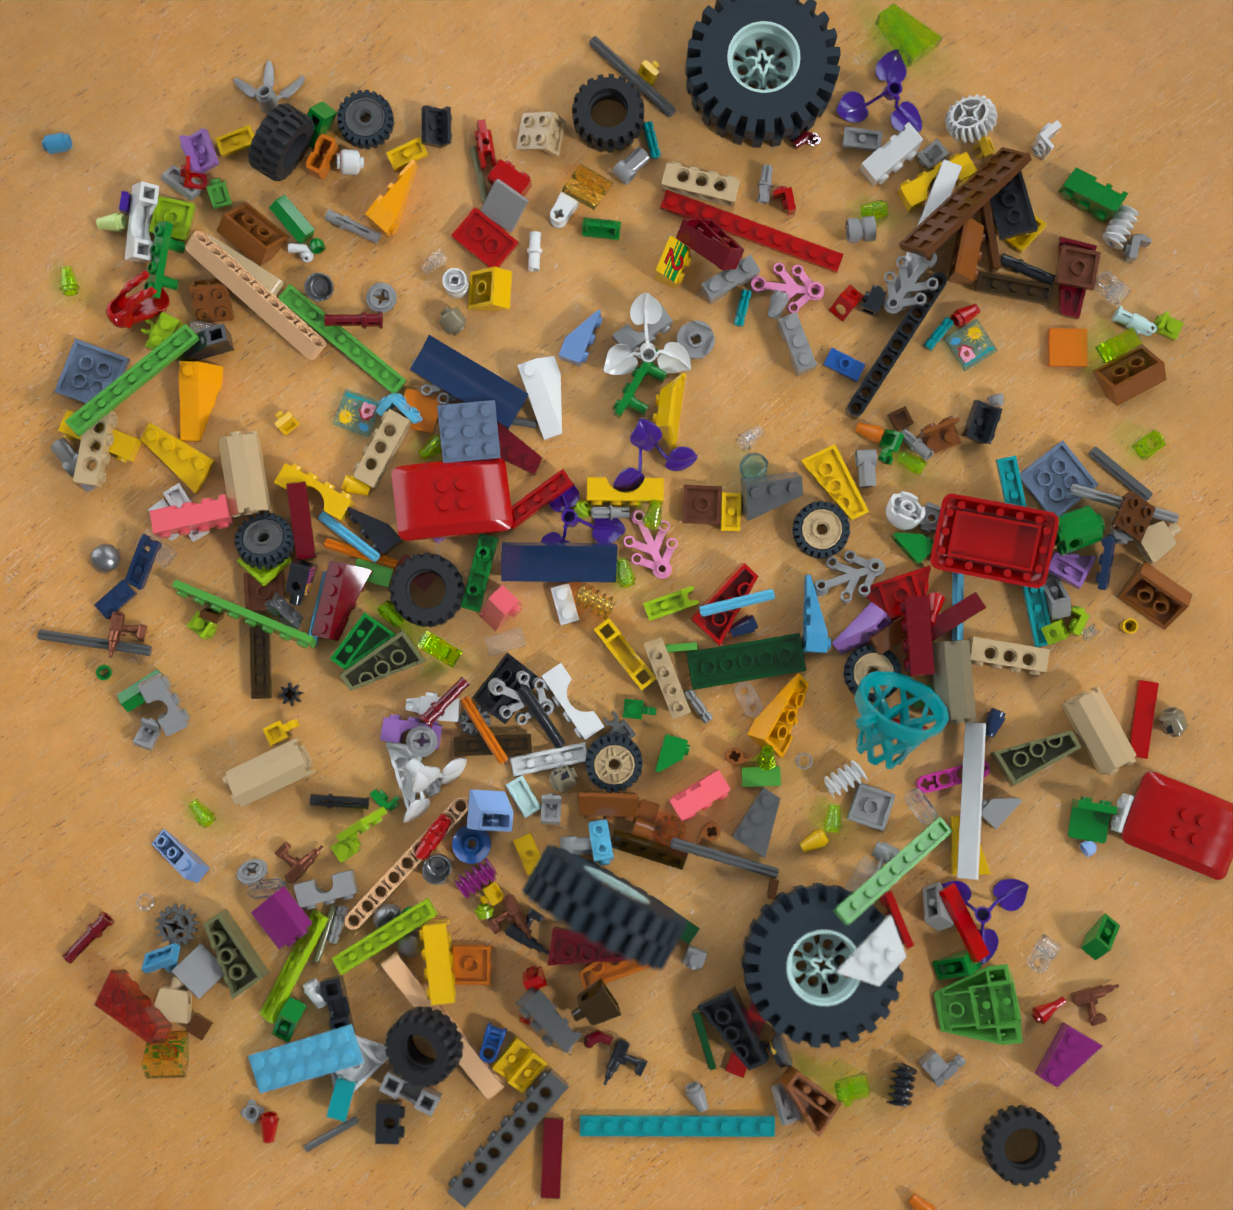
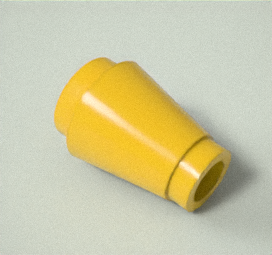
[341,475,371,496]
[799,828,830,853]

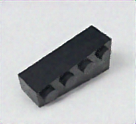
[697,986,770,1071]

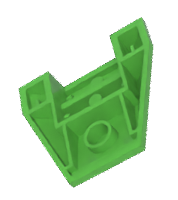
[934,964,1023,1045]

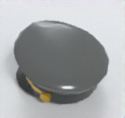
[762,1033,793,1068]

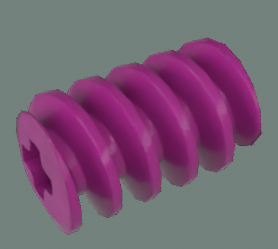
[454,858,498,898]

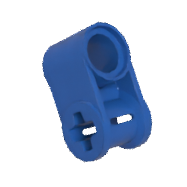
[480,1022,507,1063]

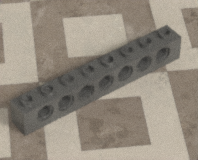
[447,1068,569,1208]

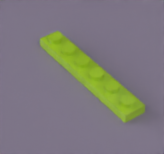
[332,898,438,975]
[259,909,329,1024]

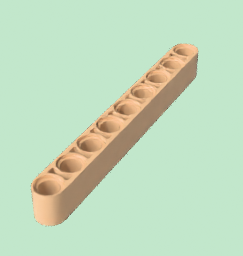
[185,230,326,360]
[345,797,469,930]
[381,951,505,1099]

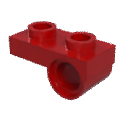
[522,966,547,990]

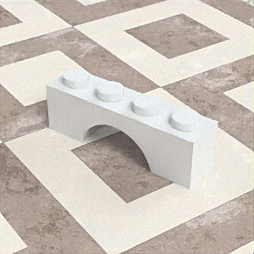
[125,181,159,264]
[542,663,604,740]

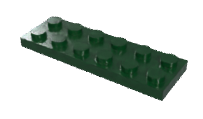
[686,633,807,690]

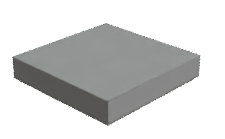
[480,179,529,233]
[846,783,896,832]
[171,944,224,1000]

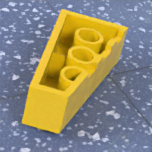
[420,918,456,1005]

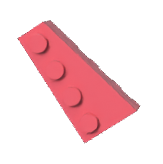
[150,494,233,539]

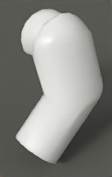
[288,243,313,263]

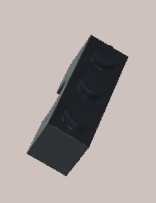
[320,975,356,1033]

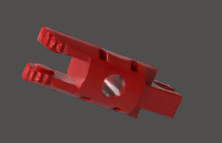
[474,119,497,169]
[414,814,452,860]

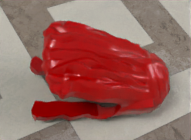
[106,270,170,329]

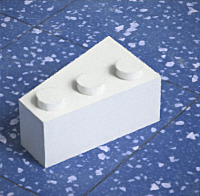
[859,122,923,186]

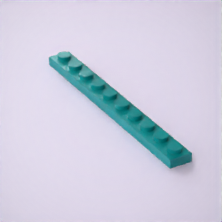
[995,455,1055,647]
[580,1115,775,1137]

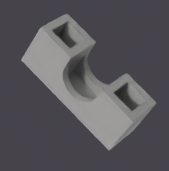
[701,255,760,305]
[613,302,673,353]
[777,312,817,376]
[138,672,190,737]
[294,869,359,910]
[379,1067,443,1116]

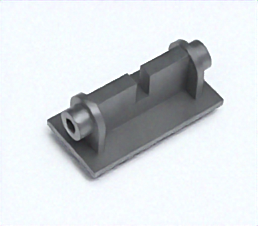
[264,592,304,630]

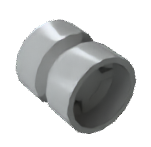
[846,216,876,243]

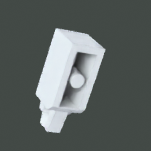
[406,692,461,722]

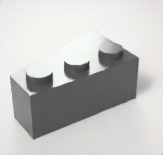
[740,472,803,521]
[731,787,780,858]
[516,987,582,1053]

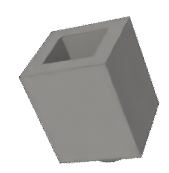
[918,1047,949,1080]

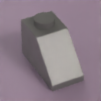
[1043,575,1071,620]
[981,797,1022,829]
[923,882,955,931]

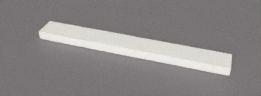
[890,159,962,311]
[957,722,986,880]

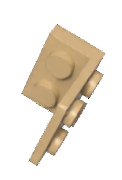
[516,112,566,157]

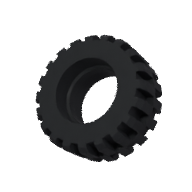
[572,74,644,153]
[248,103,314,181]
[389,553,465,627]
[385,1006,464,1087]
[981,1105,1062,1187]

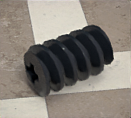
[886,1062,917,1107]

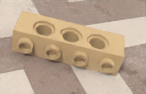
[661,162,740,208]
[353,409,412,488]
[73,411,117,488]
[644,637,691,719]
[969,637,1050,676]

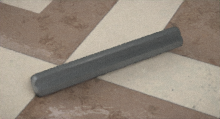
[1089,446,1153,501]

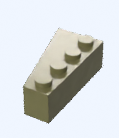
[339,629,426,691]
[991,730,1082,787]
[204,908,270,999]

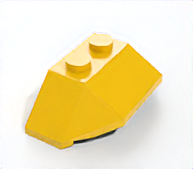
[652,373,686,451]

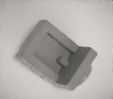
[917,139,950,169]
[1123,234,1152,263]
[133,718,161,751]
[541,793,561,825]

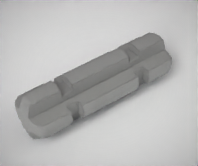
[684,689,713,723]
[327,905,348,944]
[932,1054,966,1087]

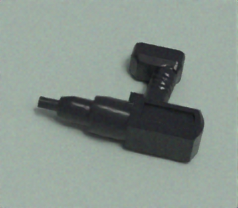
[505,908,549,955]
[603,1038,647,1085]

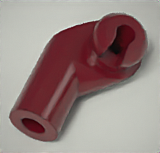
[791,132,821,150]
[583,1030,613,1048]

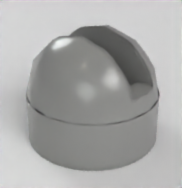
[988,393,1004,407]

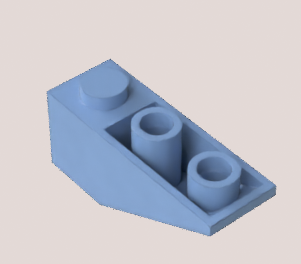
[559,310,603,367]
[152,829,210,883]

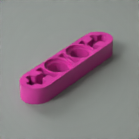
[916,761,990,793]

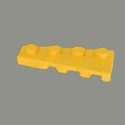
[140,422,216,494]
[800,444,869,521]

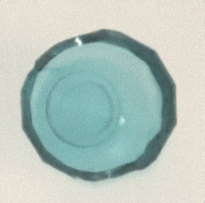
[739,452,769,478]

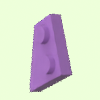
[1048,552,1096,589]

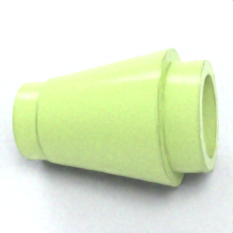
[96,212,127,232]

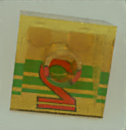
[142,1031,189,1079]

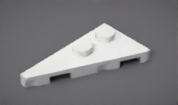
[386,741,422,809]

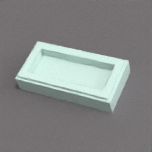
[506,775,542,818]

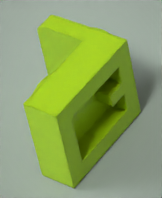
[1154,311,1184,341]
[1068,605,1090,637]
[187,611,218,640]
[1041,618,1070,645]
[331,837,361,863]

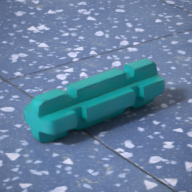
[643,121,661,159]
[734,289,751,327]
[924,317,954,351]

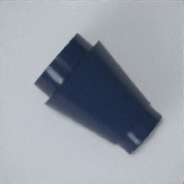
[730,614,759,637]
[986,708,1006,738]

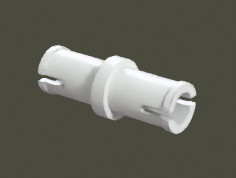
[527,231,542,272]

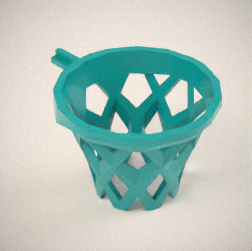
[854,671,949,769]

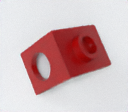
[180,156,207,190]
[829,285,864,322]

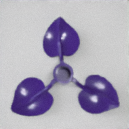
[836,49,922,133]
[613,418,698,491]
[540,485,626,543]
[941,879,1029,964]

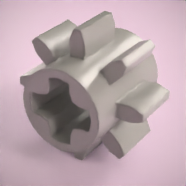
[423,778,443,798]

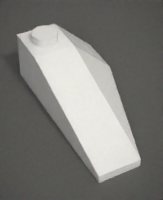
[518,356,562,440]

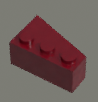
[676,218,745,271]

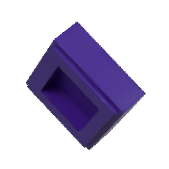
[119,191,131,215]

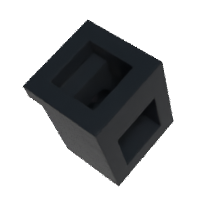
[858,285,887,317]

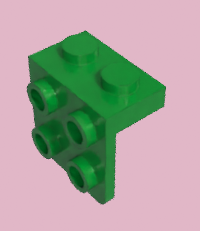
[1067,796,1117,843]

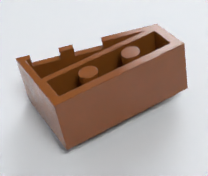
[779,1066,842,1137]

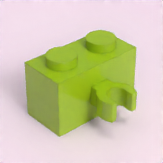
[141,312,184,351]

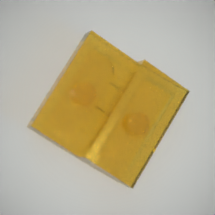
[561,164,613,210]

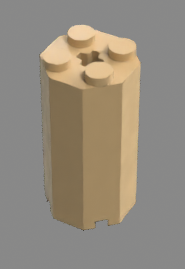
[218,431,271,518]
[1061,687,1136,775]
[223,738,315,807]

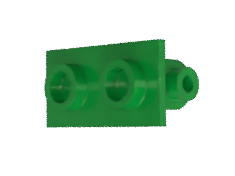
[582,217,621,240]

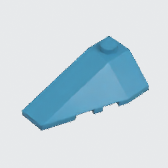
[802,575,831,653]

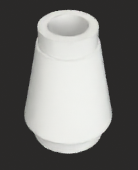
[303,978,327,1009]

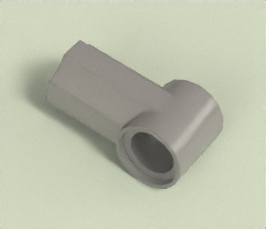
[611,147,650,185]
[855,449,877,488]
[560,836,593,855]

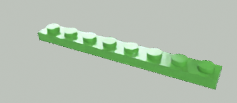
[278,284,407,394]
[65,324,199,437]
[172,579,317,649]
[833,817,953,926]

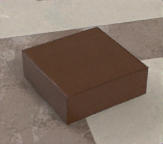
[888,406,914,431]
[199,606,225,624]
[766,878,779,900]
[185,1013,214,1040]

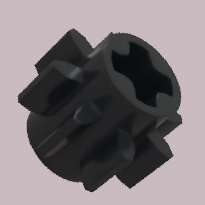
[278,682,304,706]

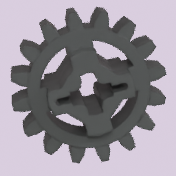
[155,904,199,946]

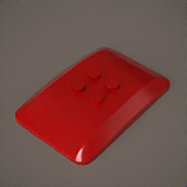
[392,458,513,541]
[930,493,1059,588]
[1121,771,1233,880]

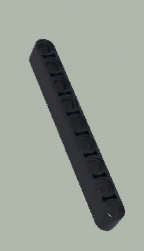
[845,272,947,419]

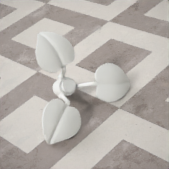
[604,292,691,375]
[403,757,467,823]

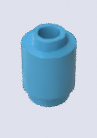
[42,132,73,155]

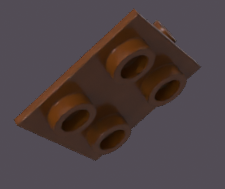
[1111,490,1156,542]

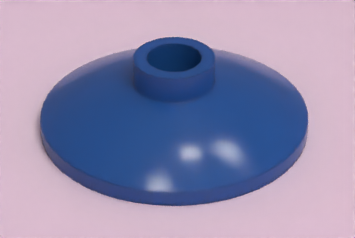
[452,825,491,864]

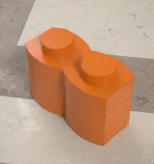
[306,134,339,180]

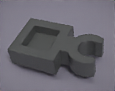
[603,711,636,739]

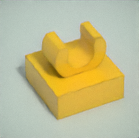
[637,60,661,86]
[972,136,996,159]
[274,410,300,436]
[479,881,505,906]

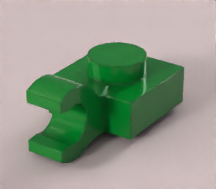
[878,429,904,465]
[623,699,657,720]

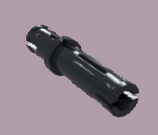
[1000,253,1056,285]
[310,793,370,810]

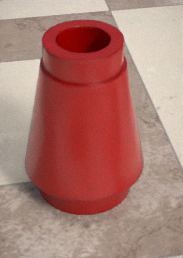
[951,303,980,328]
[259,1111,279,1143]

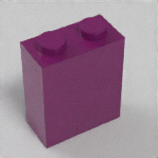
[251,887,312,949]

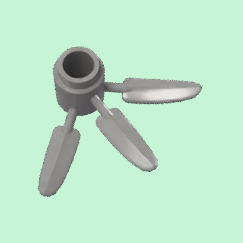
[234,60,305,114]
[872,841,900,876]

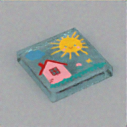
[944,319,998,372]
[332,389,380,438]

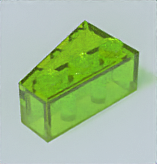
[875,3,943,67]

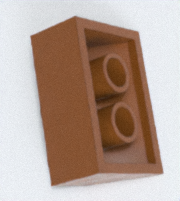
[217,202,289,266]
[947,218,986,286]
[1093,344,1167,406]
[1117,561,1192,630]
[579,791,639,820]

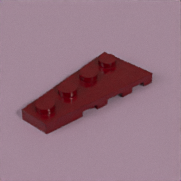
[1058,236,1097,320]
[497,423,543,475]
[547,926,627,966]

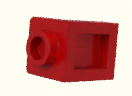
[772,186,796,216]

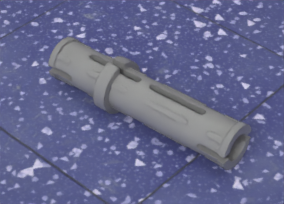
[325,209,381,244]

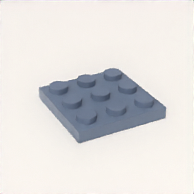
[54,339,130,404]
[437,400,501,463]
[1020,440,1098,516]

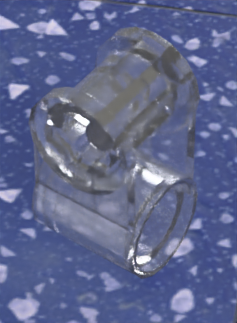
[1094,271,1131,307]
[1027,934,1061,973]

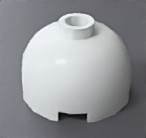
[886,491,926,530]

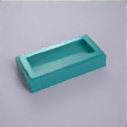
[326,1077,357,1122]

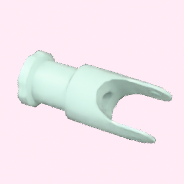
[1112,306,1157,336]

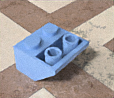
[467,789,513,832]

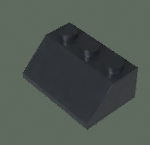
[472,652,538,724]

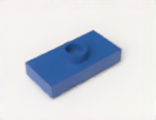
[823,348,866,382]

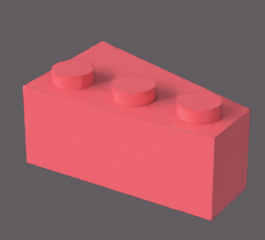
[479,585,522,632]
[669,769,731,821]

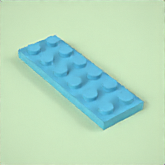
[248,1024,364,1094]

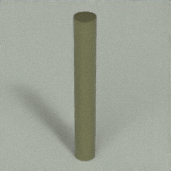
[470,146,488,203]
[313,905,337,963]

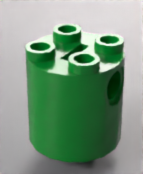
[1055,506,1105,556]

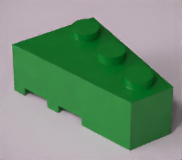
[1059,167,1129,223]
[330,612,396,670]

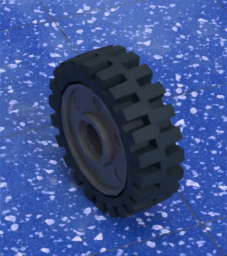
[337,90,394,150]
[235,512,294,570]

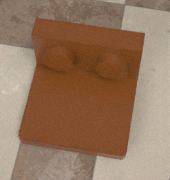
[189,278,234,324]
[917,416,962,454]

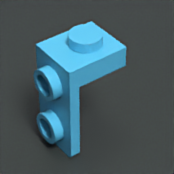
[376,393,423,424]
[588,819,614,866]

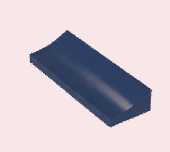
[410,335,528,429]
[501,542,618,582]

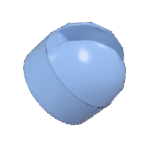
[1080,840,1097,857]

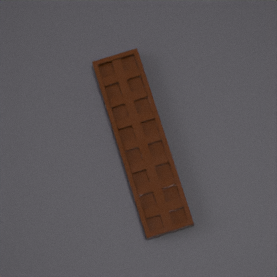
[899,147,1032,258]

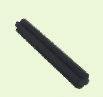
[518,685,565,748]

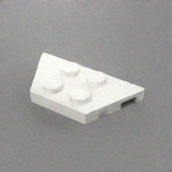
[837,915,906,986]
[330,1035,389,1091]

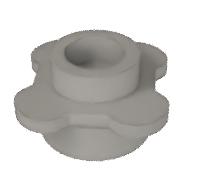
[241,1100,264,1124]

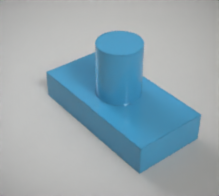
[141,943,180,974]

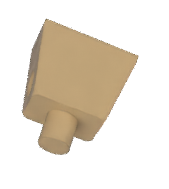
[1133,521,1181,564]
[150,975,192,1024]

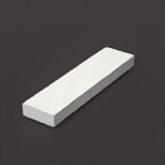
[510,742,587,777]

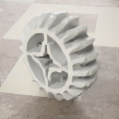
[945,94,997,143]

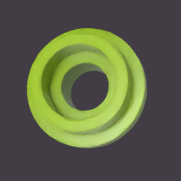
[574,500,592,519]
[474,903,494,919]

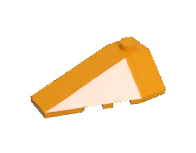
[365,159,418,238]
[179,361,223,441]
[747,674,809,758]

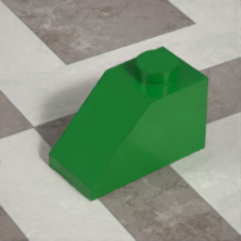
[307,101,337,149]
[891,532,934,565]
[655,734,690,772]
[1081,913,1120,961]
[932,951,982,980]
[272,997,307,1043]

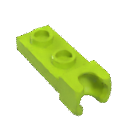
[643,586,699,621]

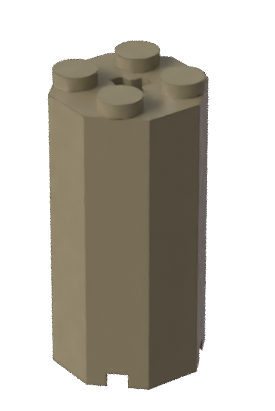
[930,640,976,724]

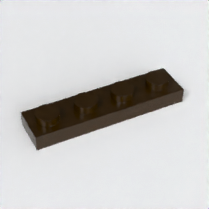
[974,271,1054,306]
[250,625,272,699]
[454,734,532,756]
[611,829,688,870]

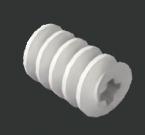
[1102,205,1140,250]
[824,760,868,799]

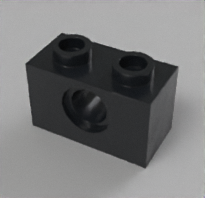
[375,1100,405,1144]

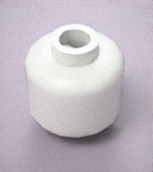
[336,149,364,175]

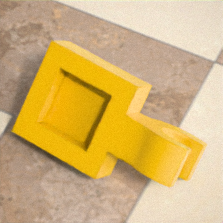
[262,719,300,746]

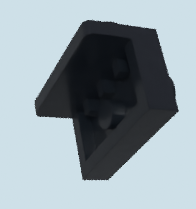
[421,105,452,148]
[962,400,1003,444]

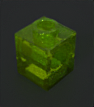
[1131,429,1167,461]

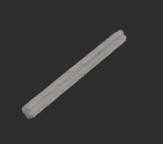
[1070,484,1179,523]

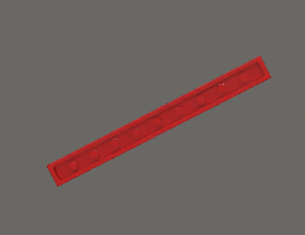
[660,189,844,273]

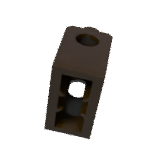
[571,978,621,1026]

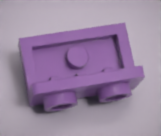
[179,128,219,174]

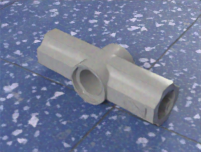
[50,438,96,492]

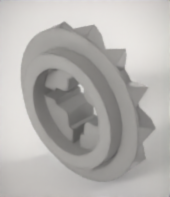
[366,283,397,313]
[460,705,490,736]
[406,726,438,757]
[237,859,268,886]

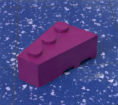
[1035,1022,1103,1088]

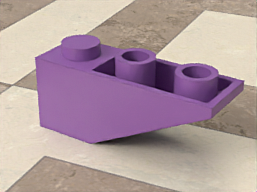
[832,602,893,655]

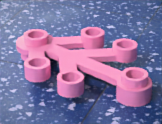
[751,263,824,314]
[624,509,678,579]

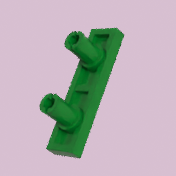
[144,221,186,299]
[612,349,668,419]
[461,534,499,612]

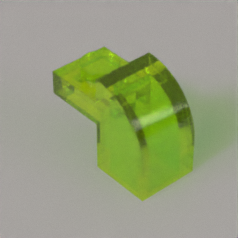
[1095,327,1143,364]
[416,630,463,668]
[834,1073,871,1107]

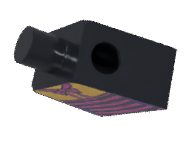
[285,560,318,606]

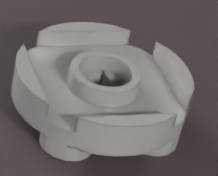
[677,320,715,359]

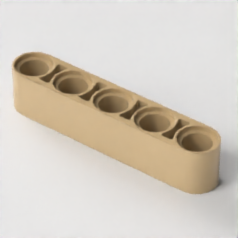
[207,234,285,296]

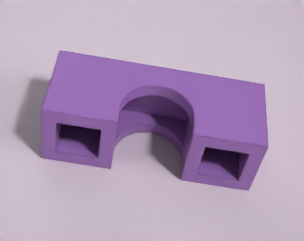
[380,714,443,749]

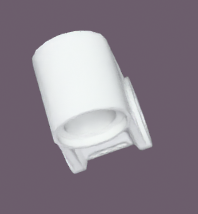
[550,189,581,228]

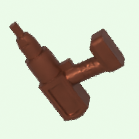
[108,611,147,658]
[274,841,323,884]
[487,894,532,939]
[1071,984,1119,1026]

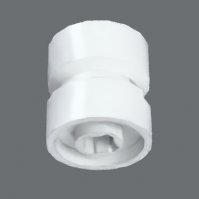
[442,268,469,299]

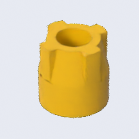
[1119,618,1138,634]

